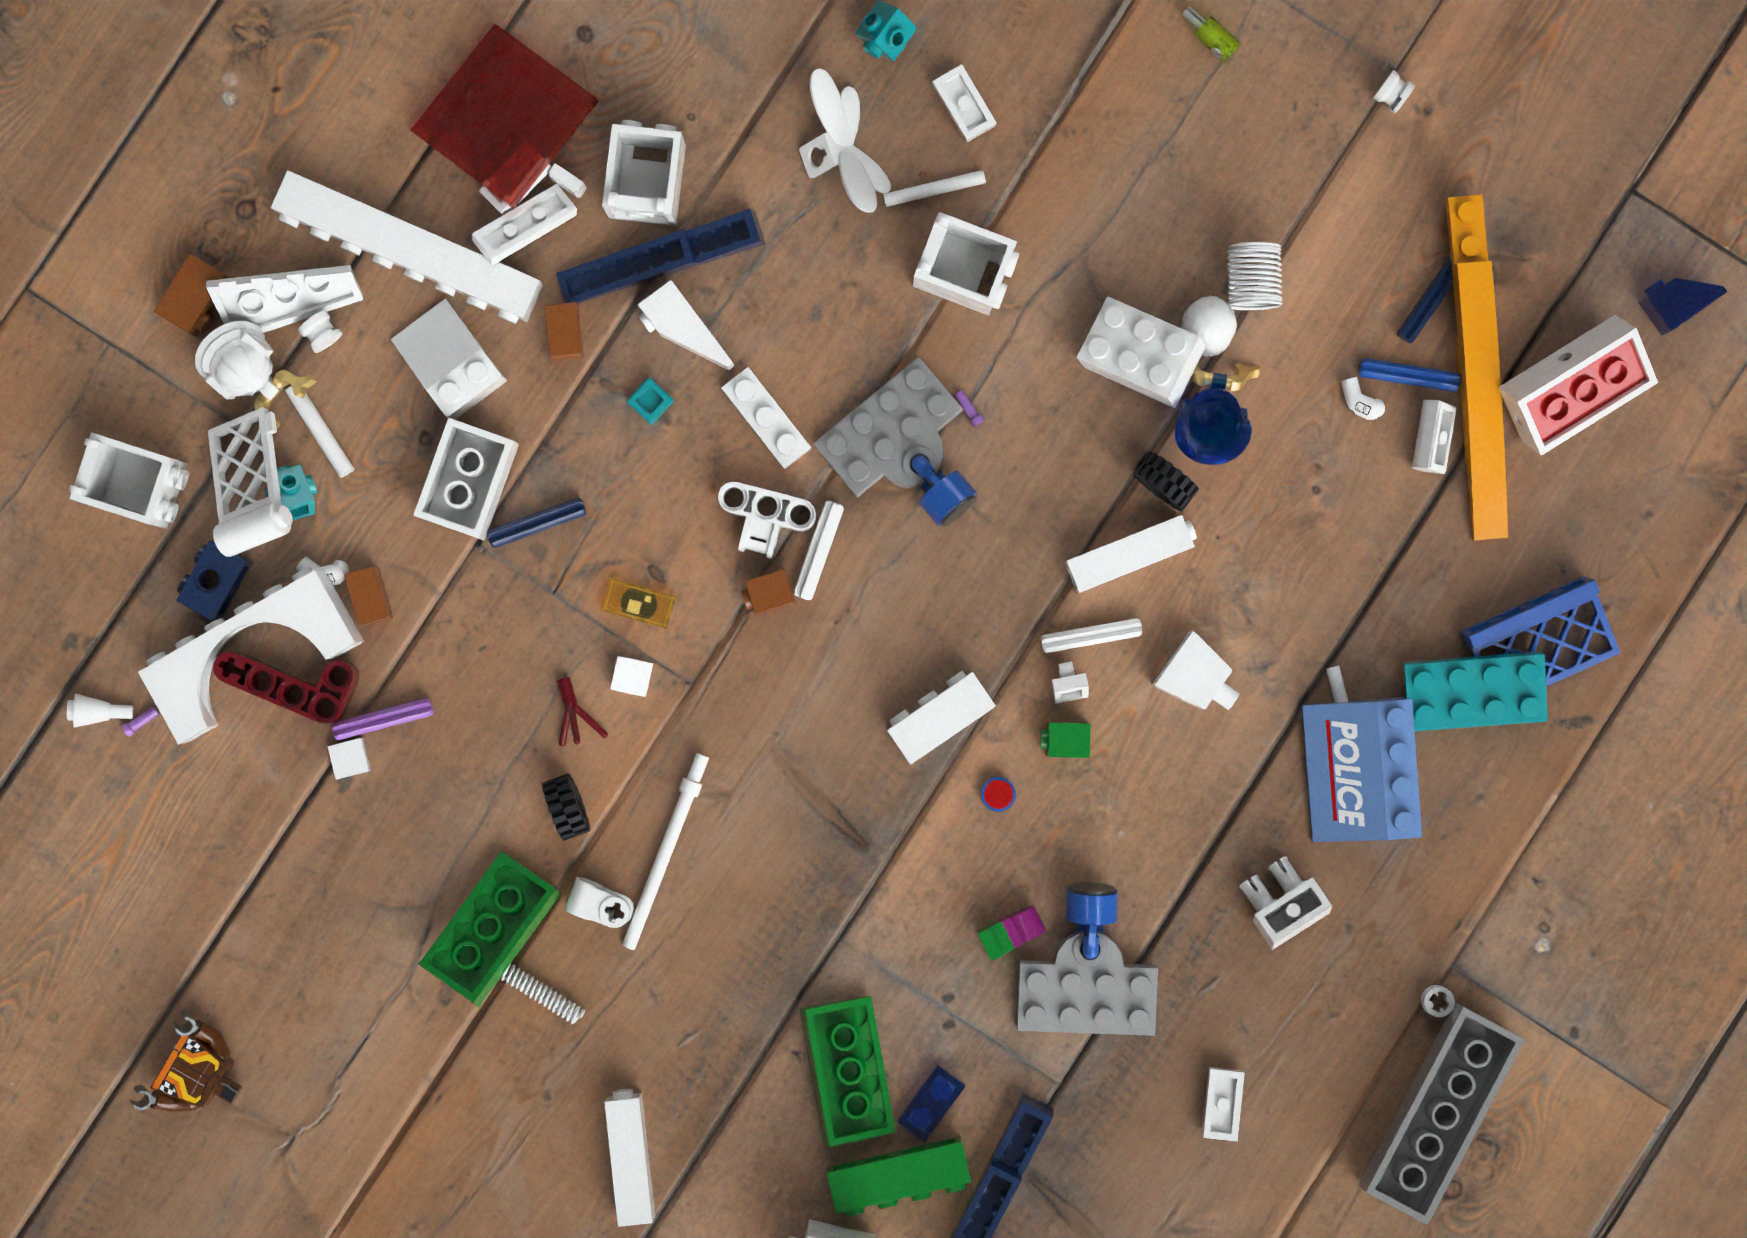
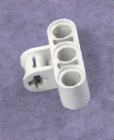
[718,482,816,559]

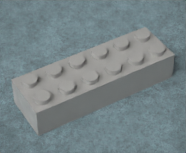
[1358,1002,1525,1225]

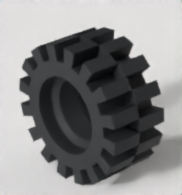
[1133,452,1199,511]
[542,773,591,841]

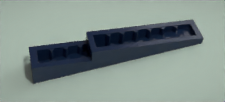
[556,209,766,304]
[950,1093,1054,1238]

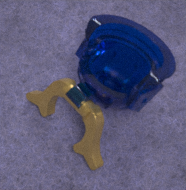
[1175,358,1261,465]

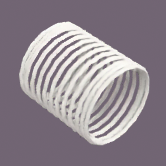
[1227,242,1283,310]

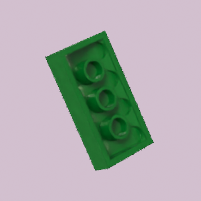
[418,851,560,1008]
[799,996,896,1147]

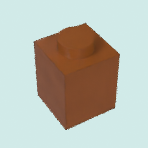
[741,569,796,615]

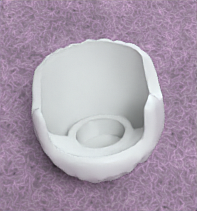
[1181,295,1237,357]

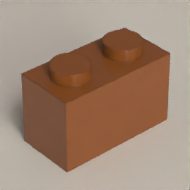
[153,253,229,337]

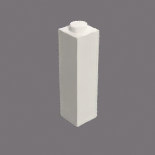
[1064,515,1197,594]
[604,1089,655,1227]

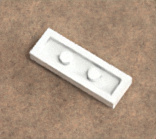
[472,184,577,265]
[721,367,812,469]

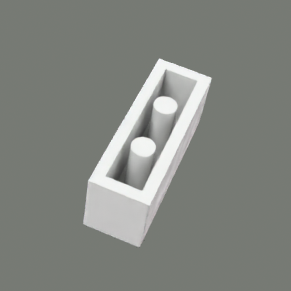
[887,670,996,765]

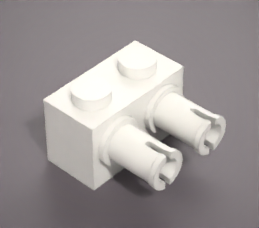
[1239,856,1332,950]

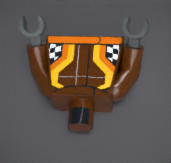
[129,1010,242,1112]

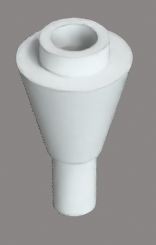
[67,693,133,728]

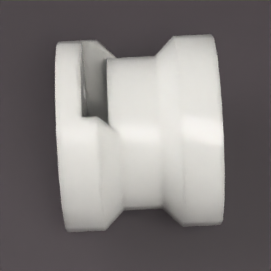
[1373,70,1416,114]
[298,310,342,353]

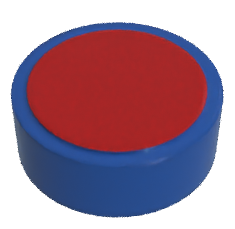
[981,777,1016,812]

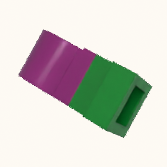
[976,905,1046,962]

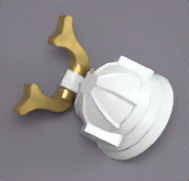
[195,321,317,431]

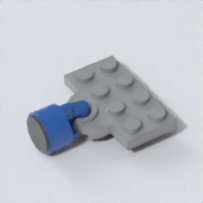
[813,357,977,527]
[1017,882,1158,1036]

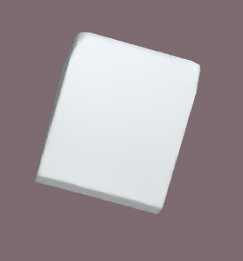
[610,656,653,697]

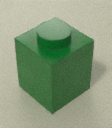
[1040,722,1091,758]

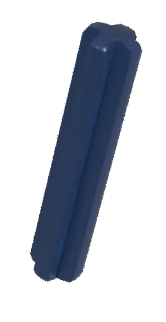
[1397,256,1453,343]
[487,498,586,548]

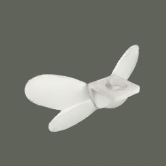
[799,68,891,213]

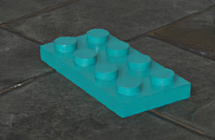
[1403,651,1548,731]

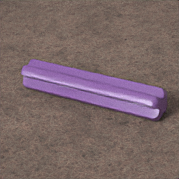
[332,698,434,740]

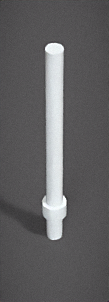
[622,753,709,950]

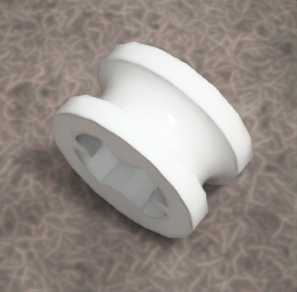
[1421,985,1455,1017]

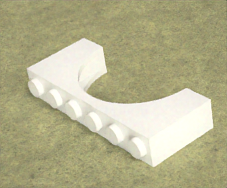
[138,567,364,744]

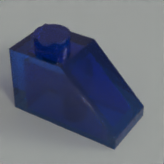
[1638,278,1727,336]

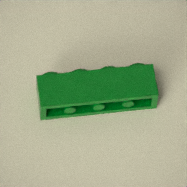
[827,1136,971,1217]

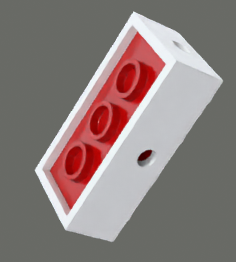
[1498,315,1658,455]

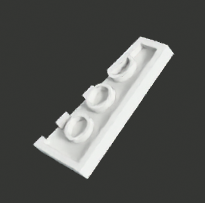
[206,265,363,333]

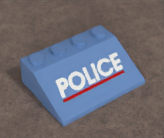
[1301,697,1422,842]

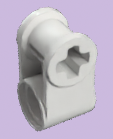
[565,877,635,928]

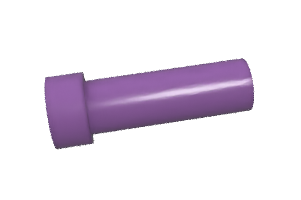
[954,390,985,427]
[121,706,160,737]

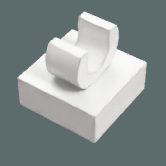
[1052,661,1089,704]

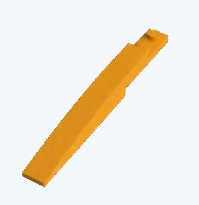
[1445,195,1508,541]

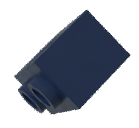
[176,540,253,621]

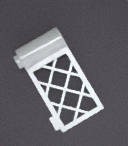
[208,407,293,557]

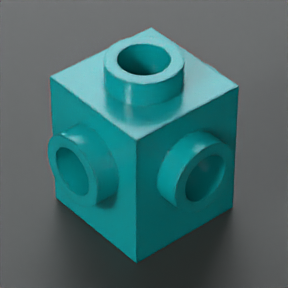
[855,0,917,61]
[264,464,317,521]

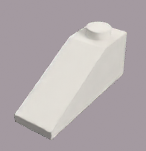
[638,280,734,370]

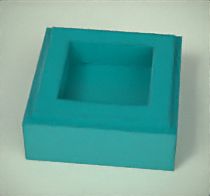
[626,377,675,426]

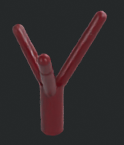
[557,677,608,746]

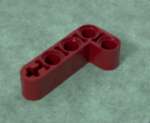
[213,652,360,723]

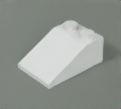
[391,299,507,420]

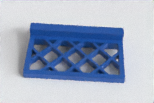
[1460,576,1621,686]

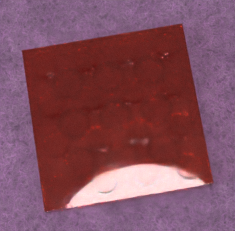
[410,24,599,209]

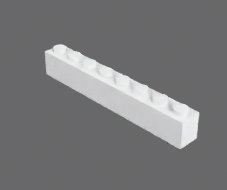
[271,170,544,324]

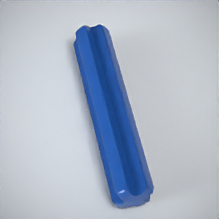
[1359,358,1461,392]

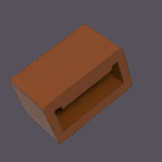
[544,302,584,361]
[344,566,393,626]

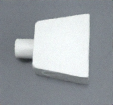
[1152,631,1240,710]

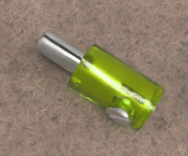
[1182,6,1242,63]

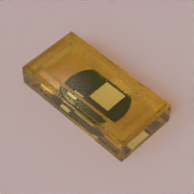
[601,577,677,629]

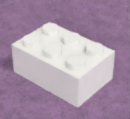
[1076,296,1206,408]
[413,417,519,541]

